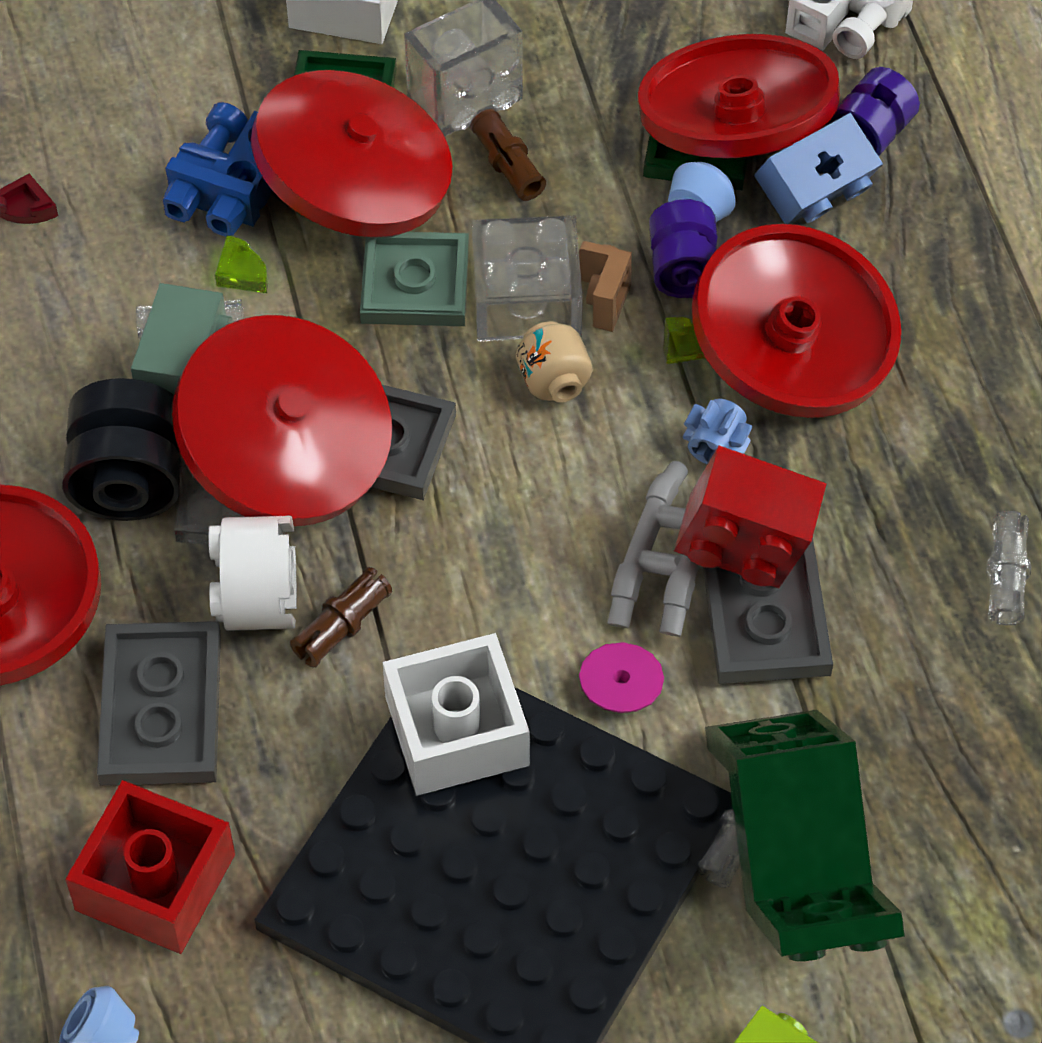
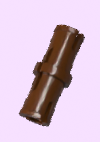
[470,109,546,201]
[290,567,392,668]

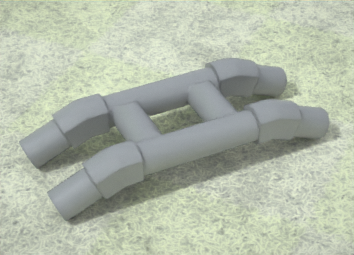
[607,461,700,637]

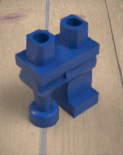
[163,102,272,238]

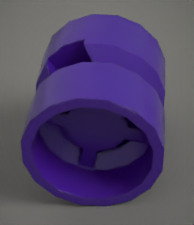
[827,67,920,156]
[649,199,718,298]

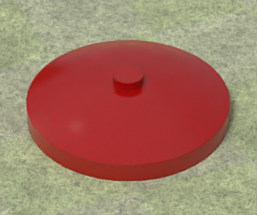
[638,34,840,158]
[251,70,453,237]
[692,224,901,418]
[172,315,392,526]
[0,485,101,686]

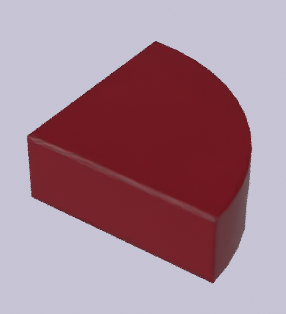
[0,173,58,224]

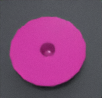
[579,642,664,713]

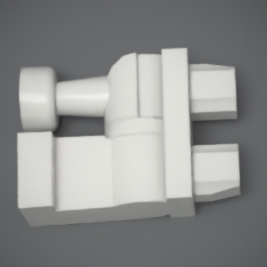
[785,0,913,59]

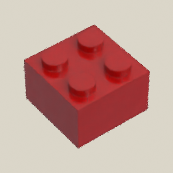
[674,445,827,588]
[65,780,235,954]

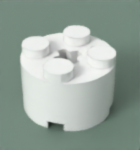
[209,516,297,631]

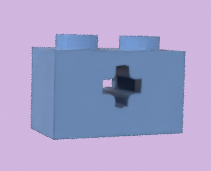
[754,113,883,224]

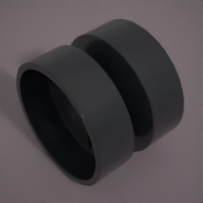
[62,378,181,521]

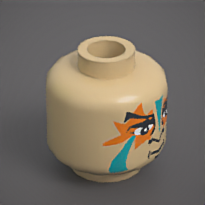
[515,321,593,402]

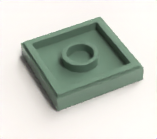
[360,232,469,326]

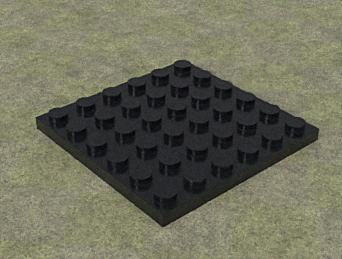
[254,687,734,1043]

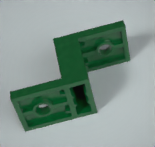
[705,710,905,961]

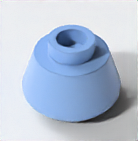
[668,162,736,222]
[59,986,139,1043]

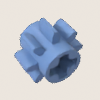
[683,399,752,464]

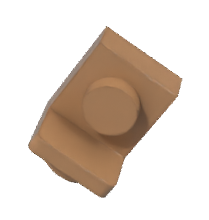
[579,241,632,332]

